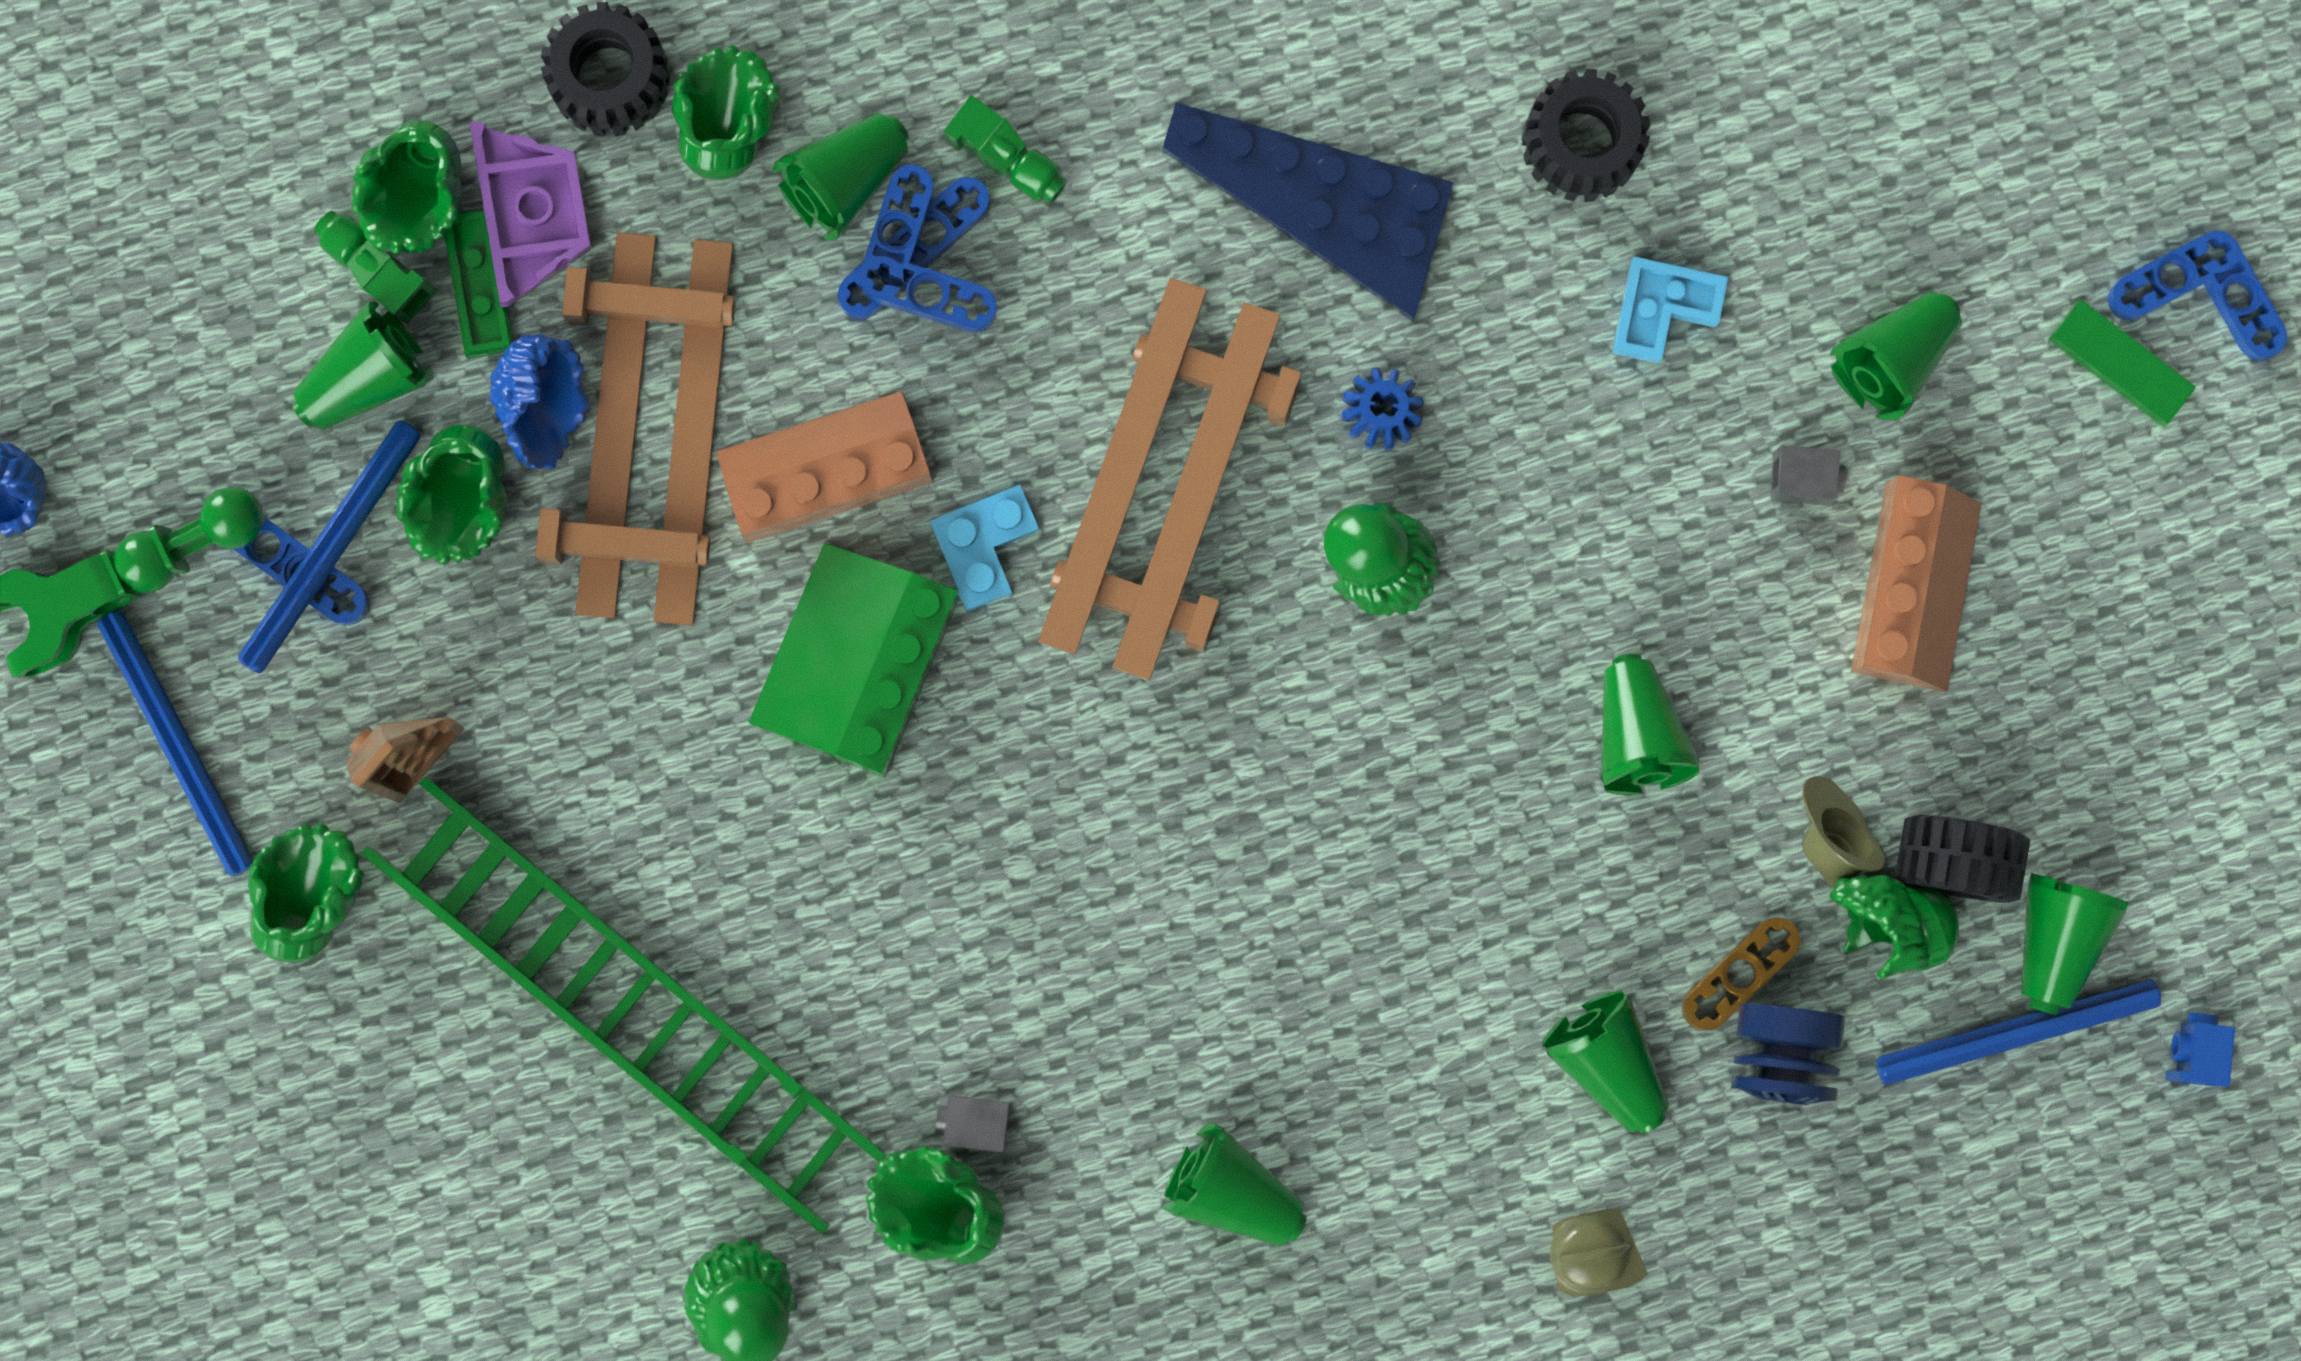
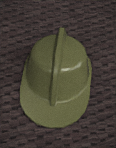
[1802,776,1885,887]
[1550,1208,1648,1296]

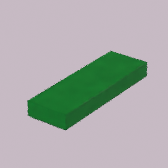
[444,208,514,359]
[2048,299,2196,427]

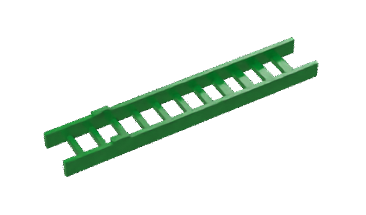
[360,776,888,1234]

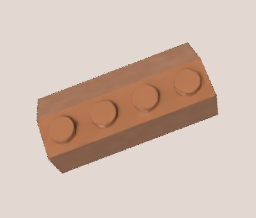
[716,391,932,543]
[1851,475,1982,692]

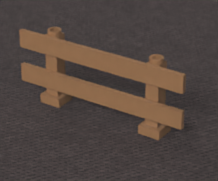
[535,232,736,626]
[1038,277,1301,681]

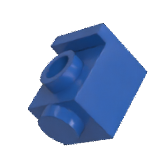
[2166,1013,2235,1087]

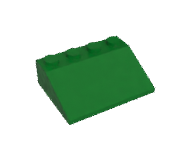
[748,543,960,778]

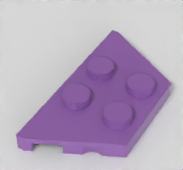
[469,121,591,308]

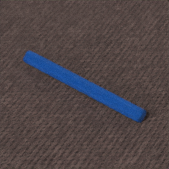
[238,420,420,673]
[97,611,253,877]
[1876,979,2161,1085]

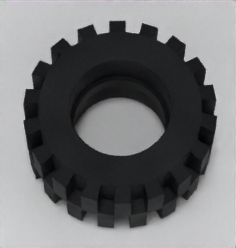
[541,2,670,137]
[1522,69,1650,202]
[1894,815,2030,903]

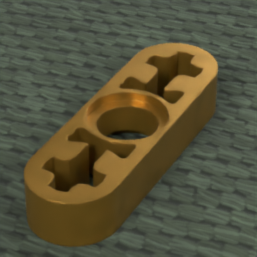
[1682,918,1800,1030]

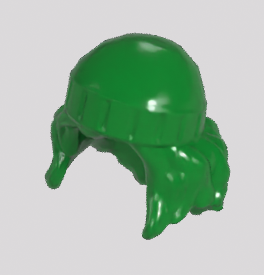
[672,45,781,181]
[351,120,463,254]
[396,424,507,565]
[1324,503,1440,617]
[248,823,364,963]
[1829,874,1959,979]
[865,1145,1005,1264]
[682,1238,797,1361]

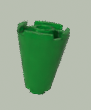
[772,113,909,241]
[1830,292,1962,421]
[292,301,433,430]
[1601,653,1699,795]
[2021,873,2129,1015]
[1542,991,1669,1134]
[1163,1122,1307,1246]

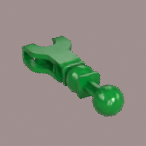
[0,486,265,678]

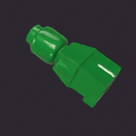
[943,95,1067,204]
[314,211,438,325]

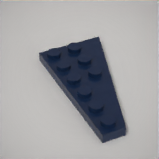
[1162,102,1454,321]

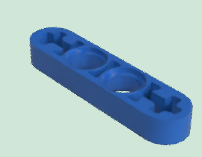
[838,177,990,320]
[233,517,369,626]

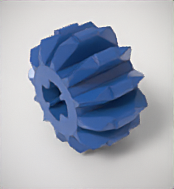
[1341,367,1424,451]

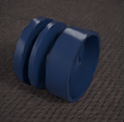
[1731,1003,1846,1105]

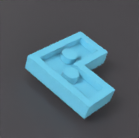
[1612,257,1728,364]
[930,484,1039,612]

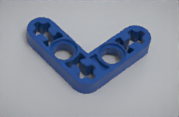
[859,164,997,333]
[2107,231,2287,361]

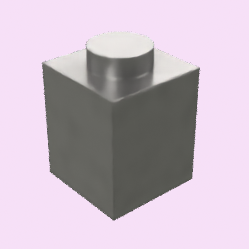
[1770,445,1847,506]
[935,1095,1010,1153]

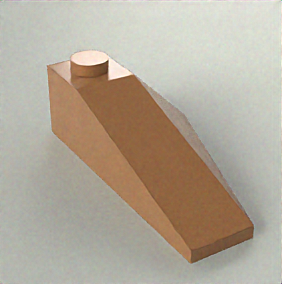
[346,717,465,803]

